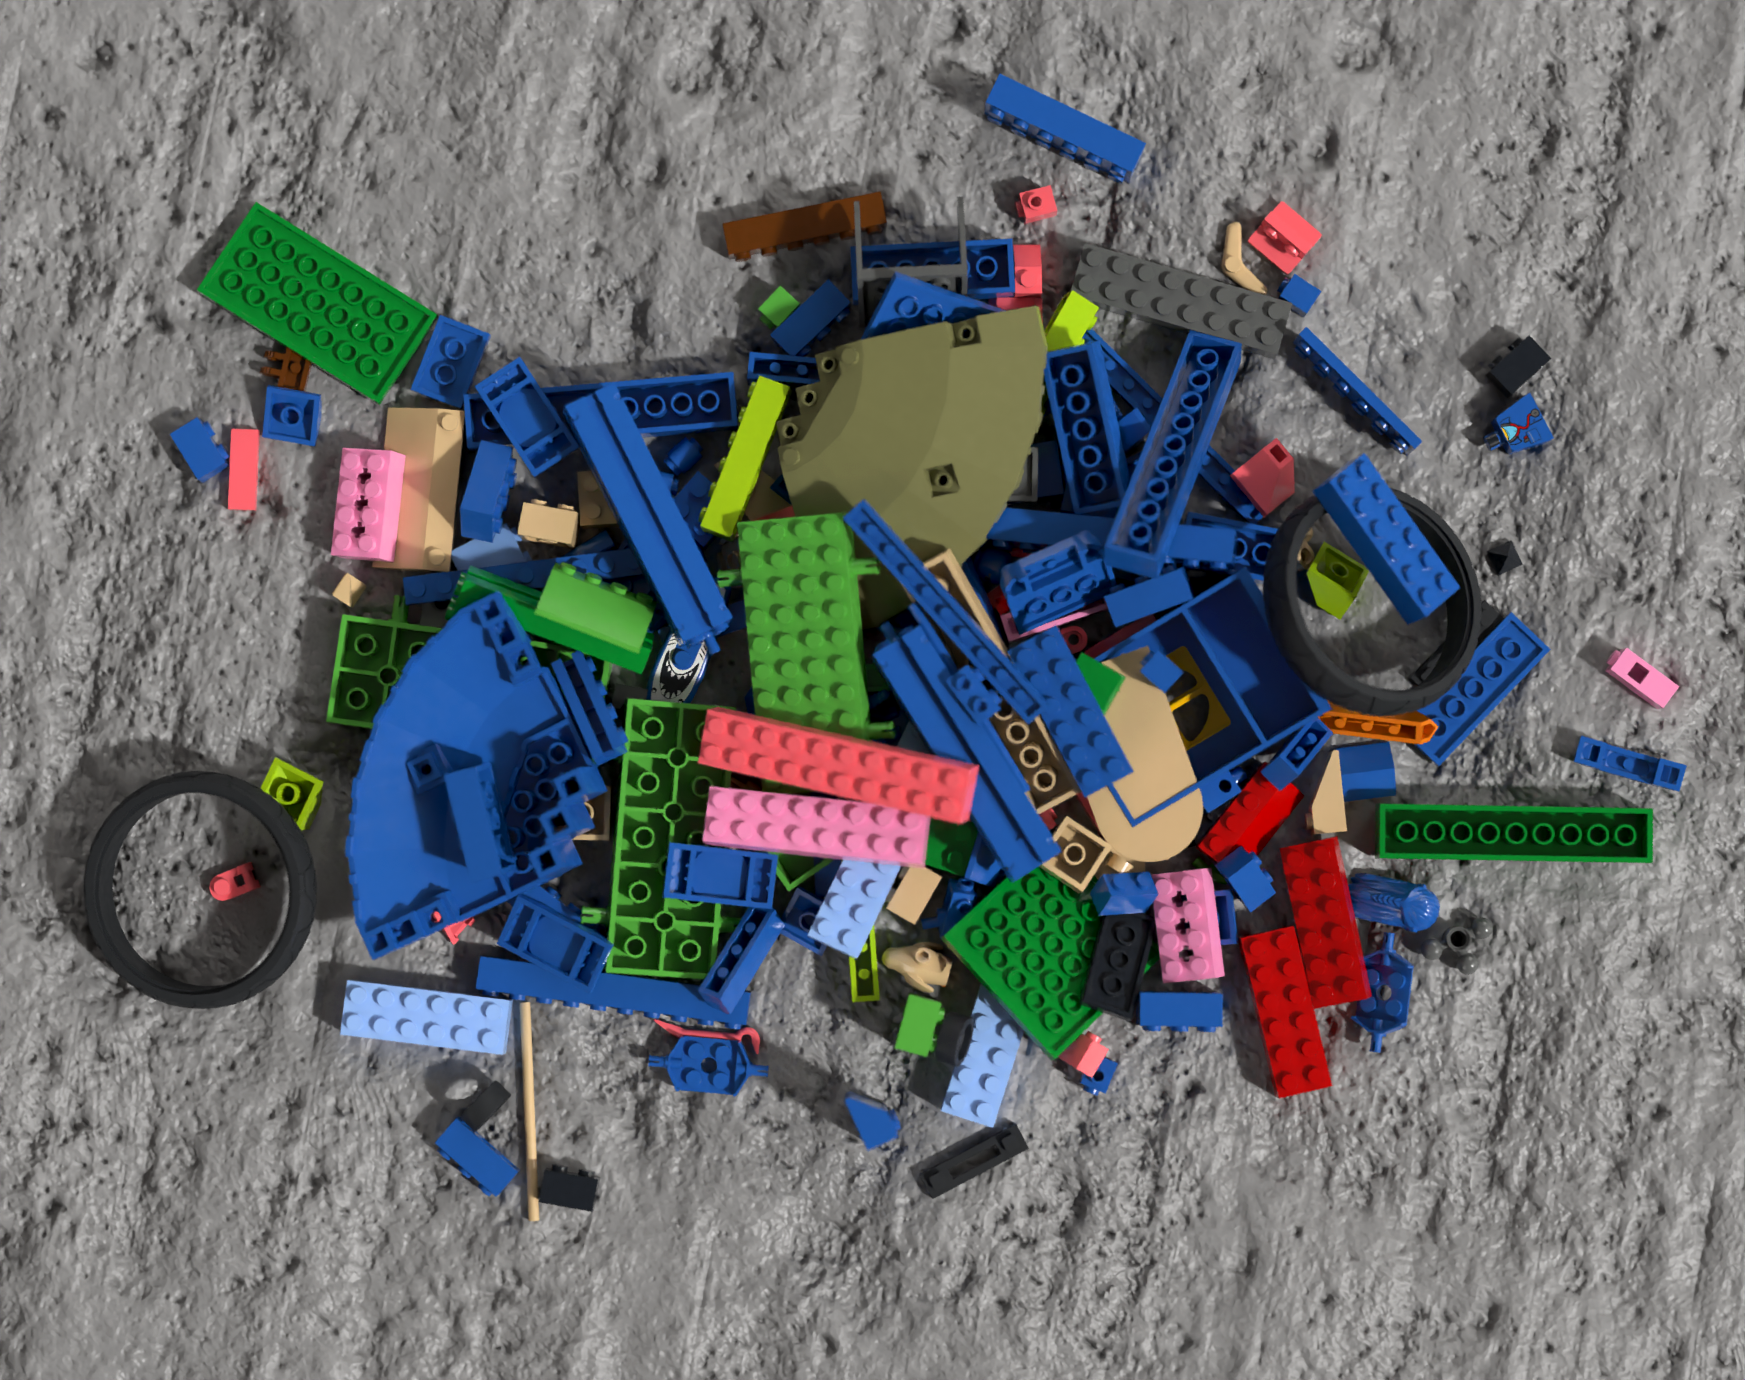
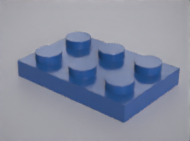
[410,315,491,410]

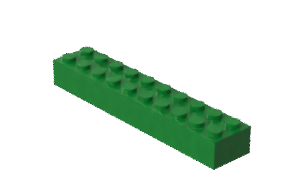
[1375,804,1653,863]

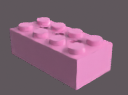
[331,448,406,562]
[1151,868,1225,984]

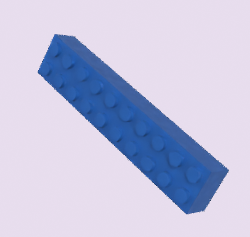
[1105,330,1242,579]
[463,372,739,452]
[979,508,1238,573]

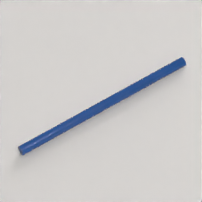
[907,601,1031,793]

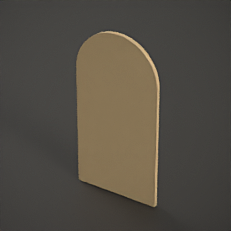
[1087,646,1203,862]

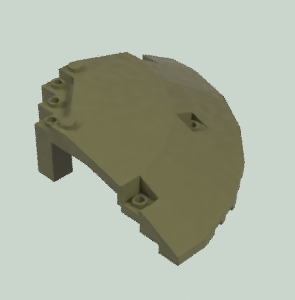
[776,306,1047,631]

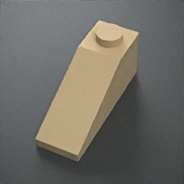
[1305,750,1347,835]

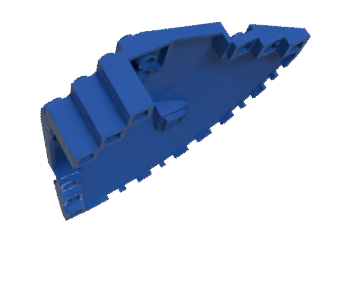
[345,592,608,960]

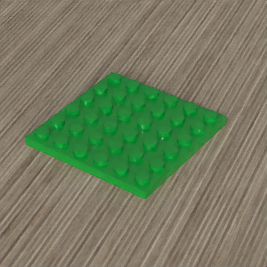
[941,867,1160,1061]

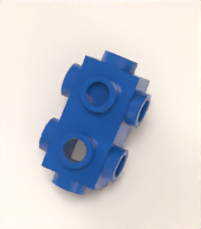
[921,878,977,938]

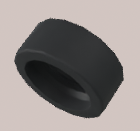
[935,1011,974,1067]
[460,1080,511,1132]

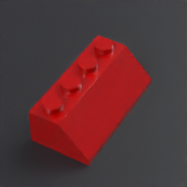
[1195,762,1304,864]

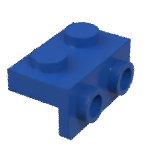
[946,665,1002,725]

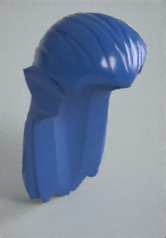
[1348,873,1440,933]

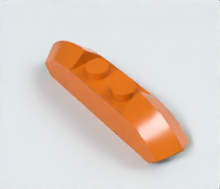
[1318,700,1439,744]

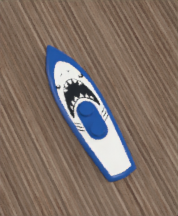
[646,576,732,703]

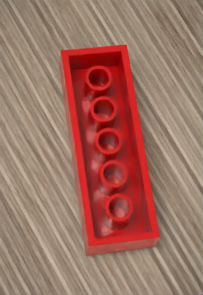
[1279,836,1372,1009]
[1238,926,1332,1099]

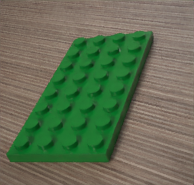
[197,202,438,405]

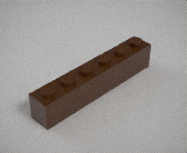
[722,191,887,262]

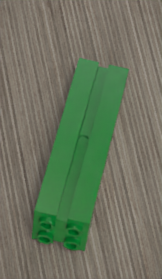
[444,565,654,674]

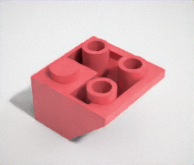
[1230,438,1295,517]

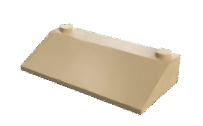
[372,407,465,573]

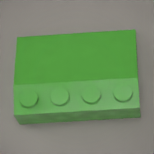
[535,562,657,653]

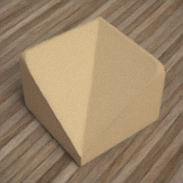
[332,573,366,608]

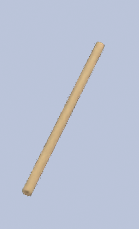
[519,1002,539,1221]

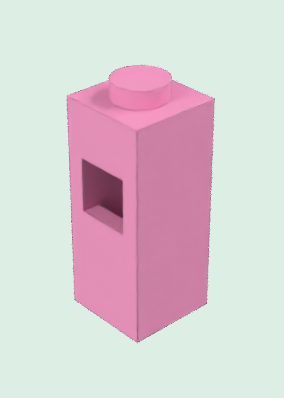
[1605,648,1679,710]

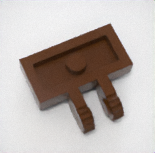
[260,348,312,392]

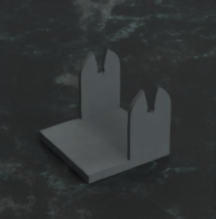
[854,196,968,327]

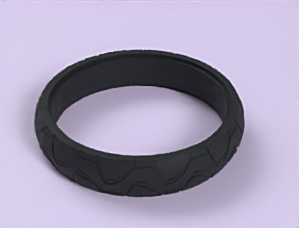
[1263,488,1482,716]
[83,771,317,1009]

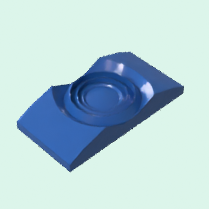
[474,357,580,477]
[663,842,778,909]
[497,895,614,994]

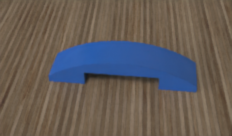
[1573,736,1687,792]

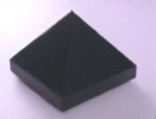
[1486,540,1523,576]

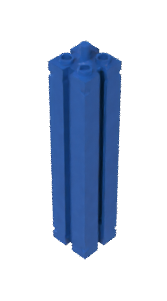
[563,382,733,655]
[872,622,1062,884]

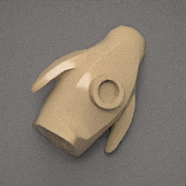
[882,942,952,993]

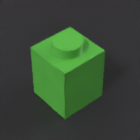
[758,286,800,330]

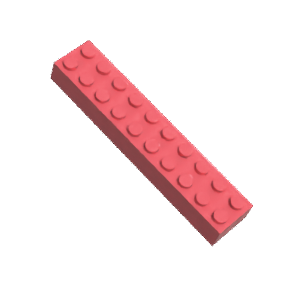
[698,707,979,824]

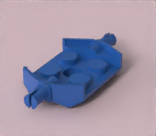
[1351,932,1414,1053]
[648,1036,769,1097]

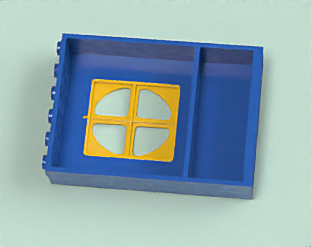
[1094,566,1331,827]

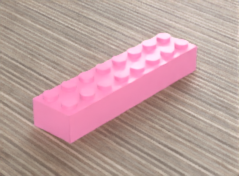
[703,786,930,868]

